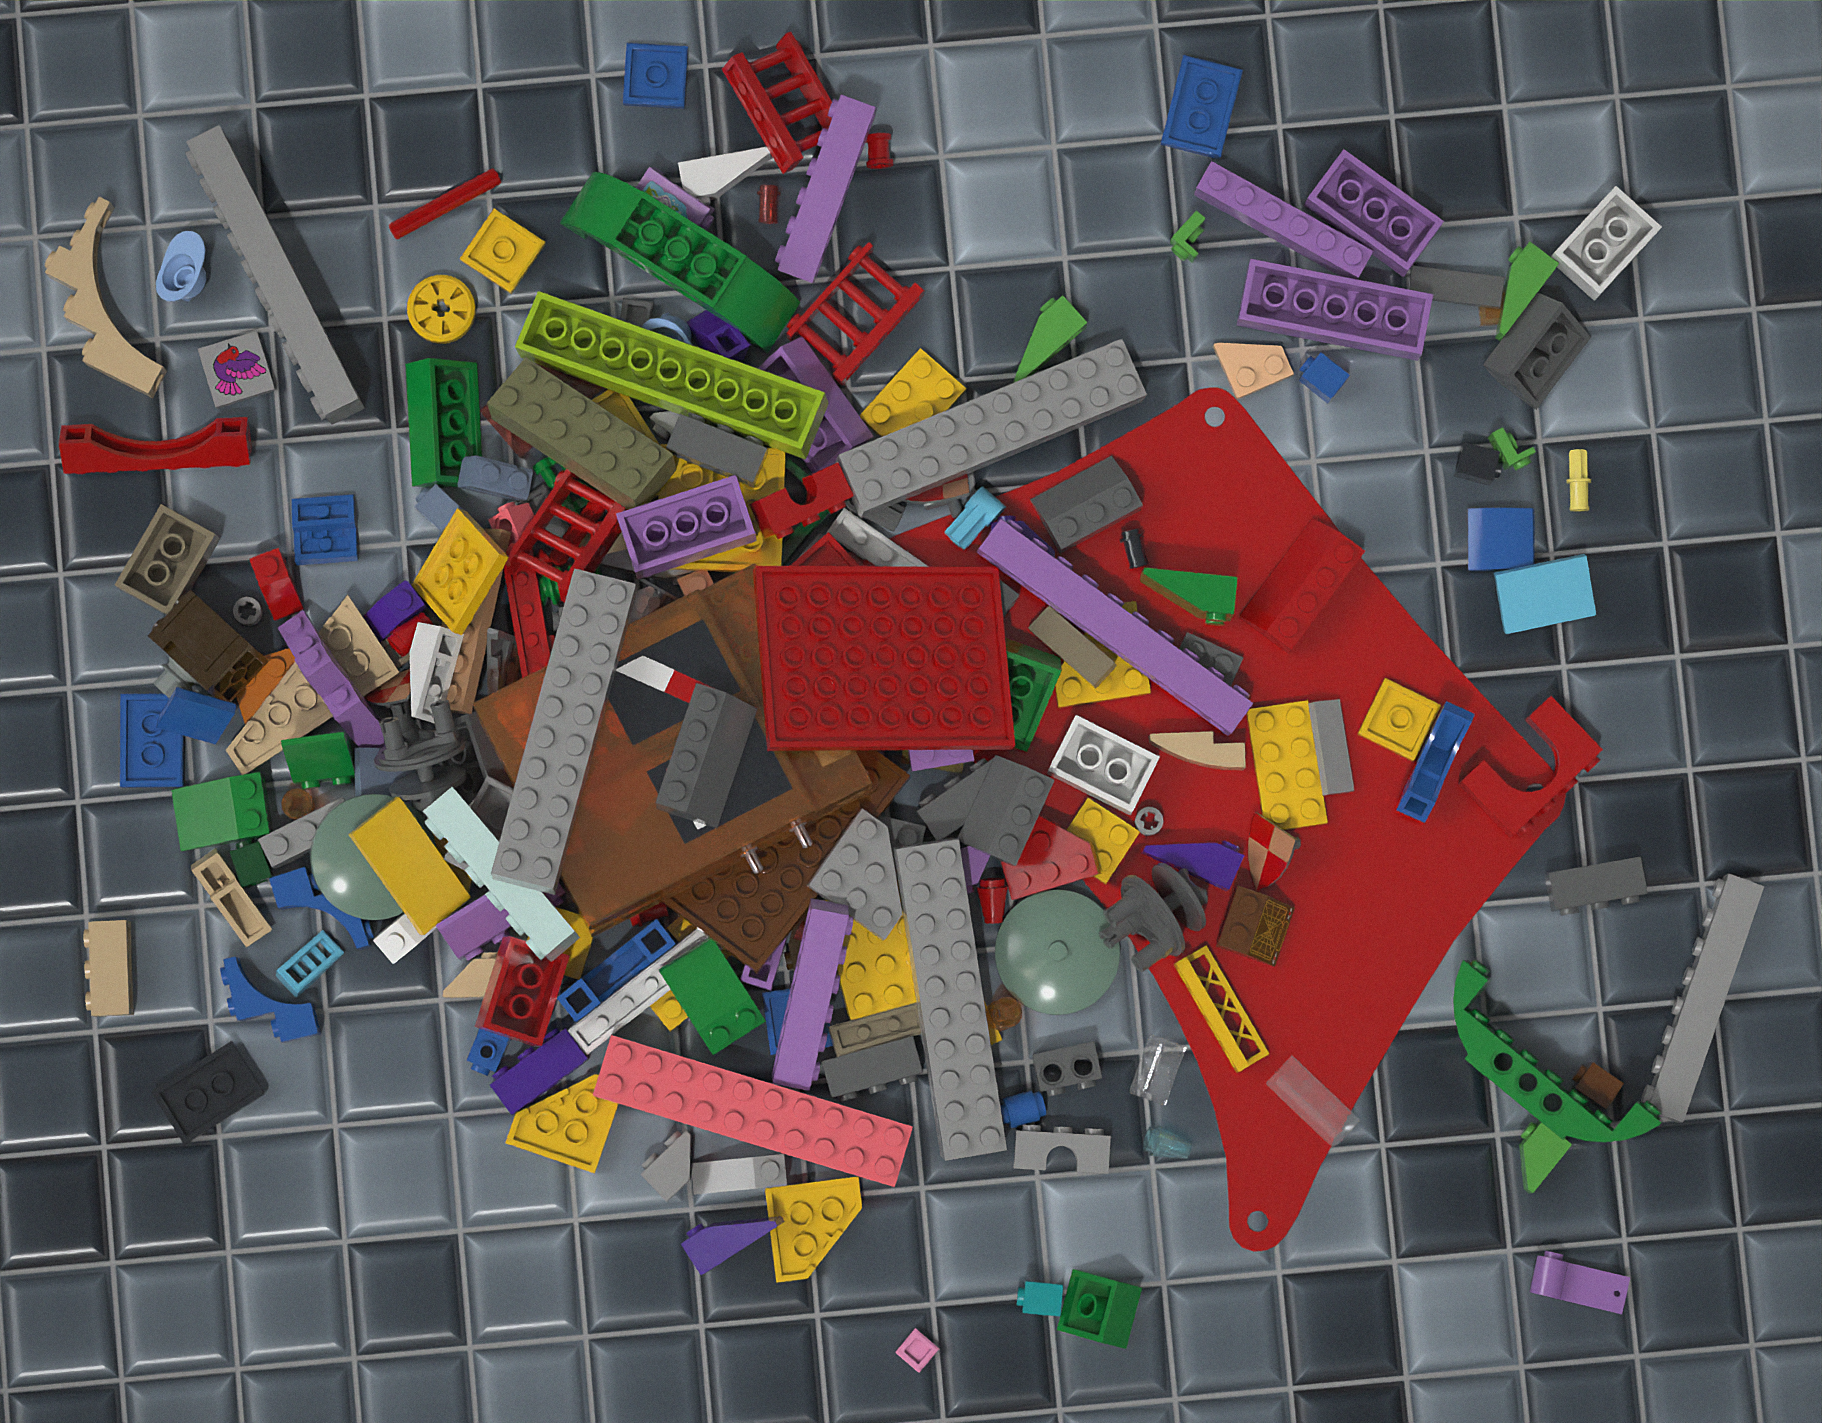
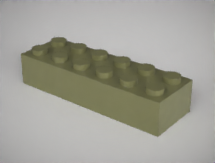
[487,357,676,510]

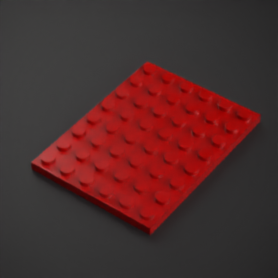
[753,566,1015,751]

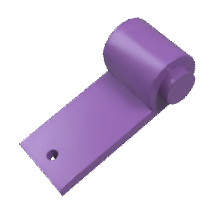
[1529,1251,1630,1314]

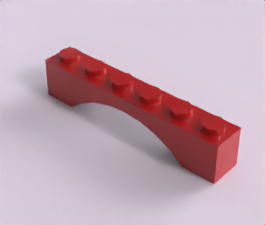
[59,417,252,474]

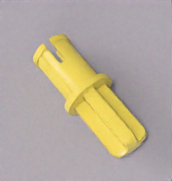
[1566,449,1591,512]

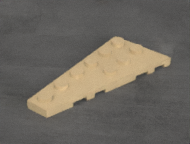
[226,595,400,775]

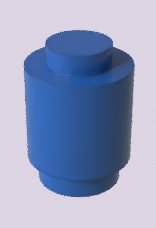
[1000,1090,1046,1129]

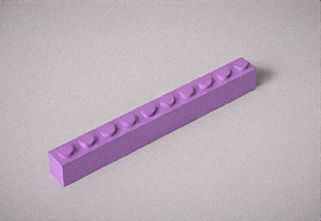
[977,519,1253,736]

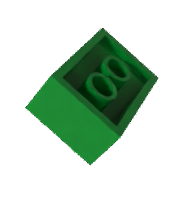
[1140,568,1238,626]
[1005,638,1062,752]
[281,732,355,790]
[171,772,273,852]
[659,937,765,1055]

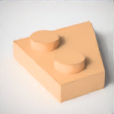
[1213,343,1294,400]

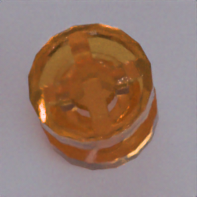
[281,788,315,820]
[985,997,1022,1031]

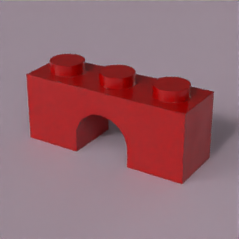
[749,462,854,540]

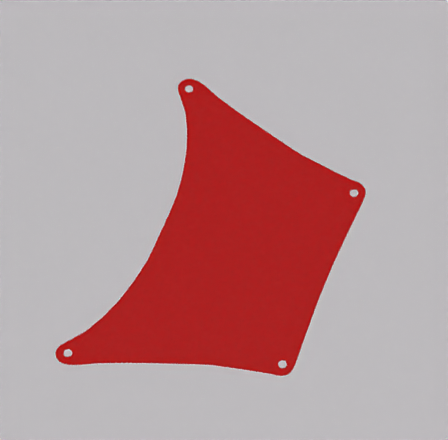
[722,387,1566,1252]

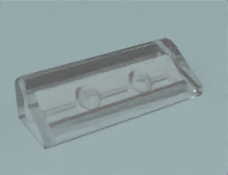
[1266,1055,1360,1147]

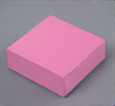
[895,1328,939,1373]

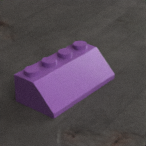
[757,337,874,473]
[616,475,757,579]
[436,882,566,961]

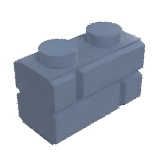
[458,455,533,501]

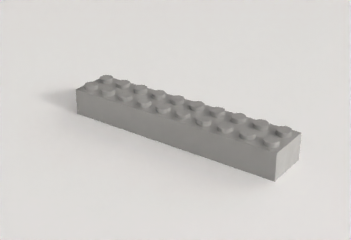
[185,125,365,425]
[836,339,1147,518]
[491,568,637,895]
[893,838,1007,1161]

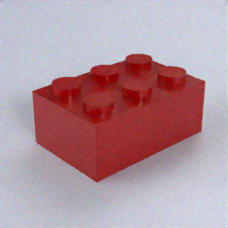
[475,936,570,1046]

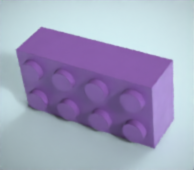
[1304,149,1444,277]

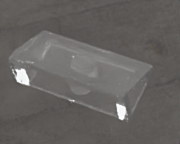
[1130,1034,1186,1106]

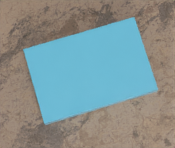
[1494,554,1596,634]

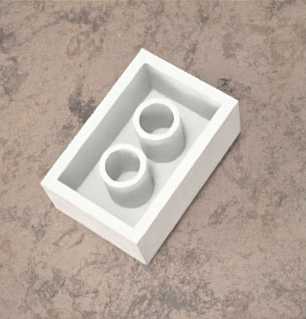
[1551,186,1662,301]
[1047,715,1160,815]

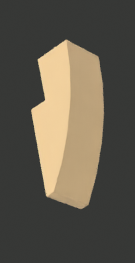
[1149,731,1246,770]
[190,848,272,948]

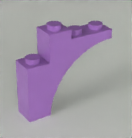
[278,610,385,748]

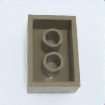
[115,504,220,615]

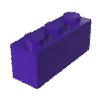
[489,1028,589,1116]

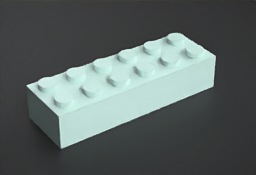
[423,787,580,962]

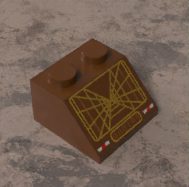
[1216,886,1295,967]

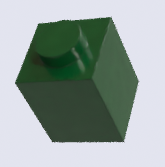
[230,839,274,889]

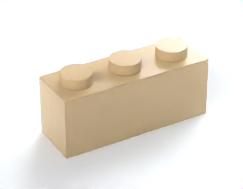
[83,920,134,1017]

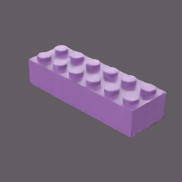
[1236,259,1433,361]

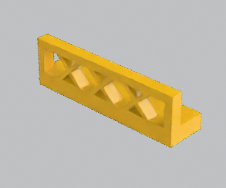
[1174,945,1269,1073]

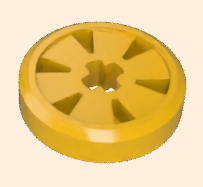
[407,275,476,344]

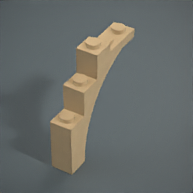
[45,197,167,398]

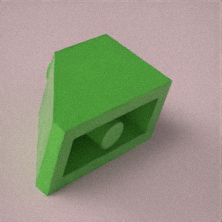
[1519,1121,1572,1193]

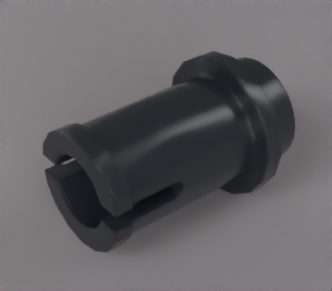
[1120,528,1149,569]

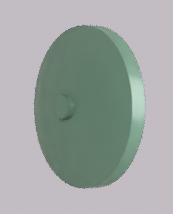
[310,794,436,920]
[995,890,1120,1015]

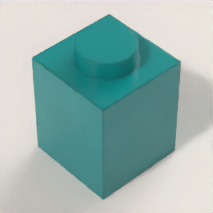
[1016,1281,1063,1317]

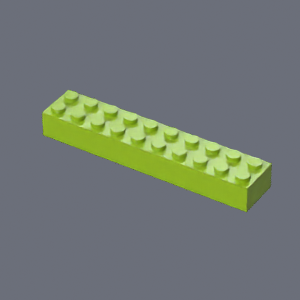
[515,291,829,459]

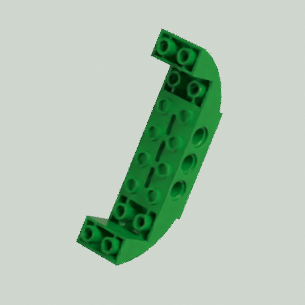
[560,172,801,354]
[1453,959,1663,1142]

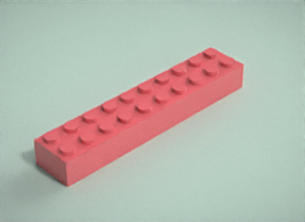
[593,1035,913,1187]

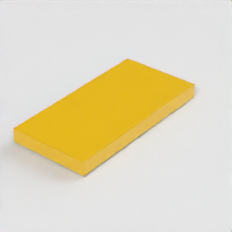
[348,796,471,935]

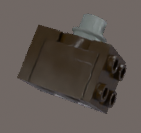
[148,590,269,702]

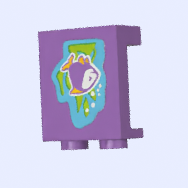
[636,167,715,231]

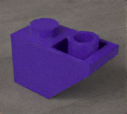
[686,310,750,362]

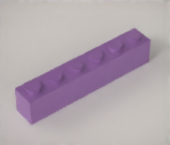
[775,95,878,283]
[1194,161,1373,280]
[772,898,853,1091]

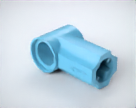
[944,486,1006,550]

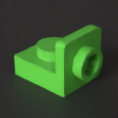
[1169,210,1206,263]
[1488,427,1536,471]

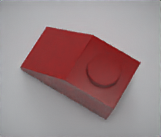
[249,548,304,621]

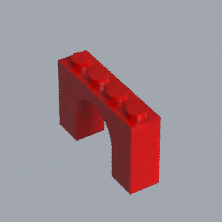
[1458,696,1603,838]

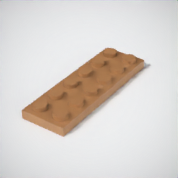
[441,529,511,714]

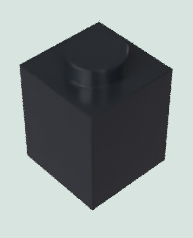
[1453,442,1503,486]

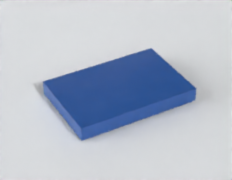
[1160,55,1243,160]
[120,694,184,788]

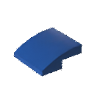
[291,495,358,566]
[1468,508,1535,571]

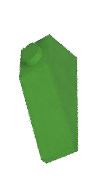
[1495,241,1559,341]
[1014,295,1087,383]

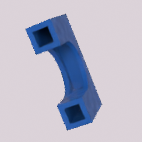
[557,919,676,1022]

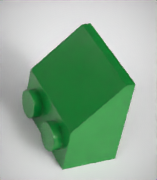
[1057,1269,1142,1349]

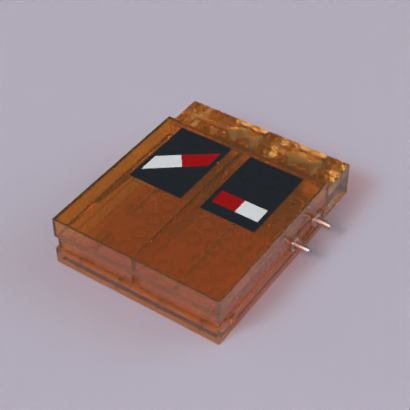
[473,563,872,938]

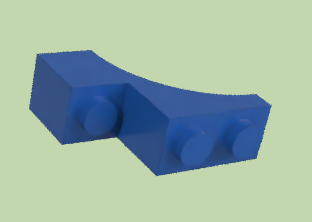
[1396,701,1475,823]
[269,867,375,950]
[220,956,321,1043]

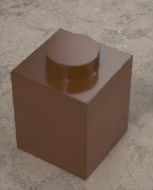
[1571,1062,1624,1110]

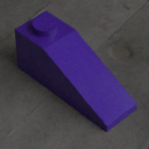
[1142,841,1244,891]
[681,1216,785,1276]

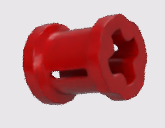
[865,133,894,169]

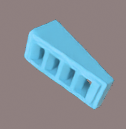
[276,930,344,998]

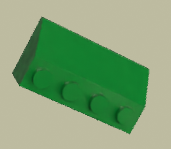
[406,358,482,488]

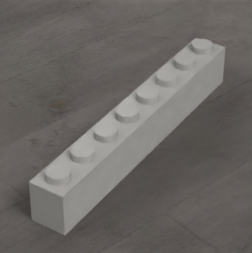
[1641,874,1764,1123]

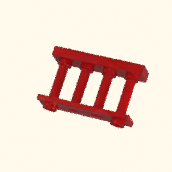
[722,31,832,174]
[786,242,924,386]
[505,469,628,602]

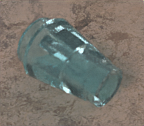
[1143,1126,1192,1160]

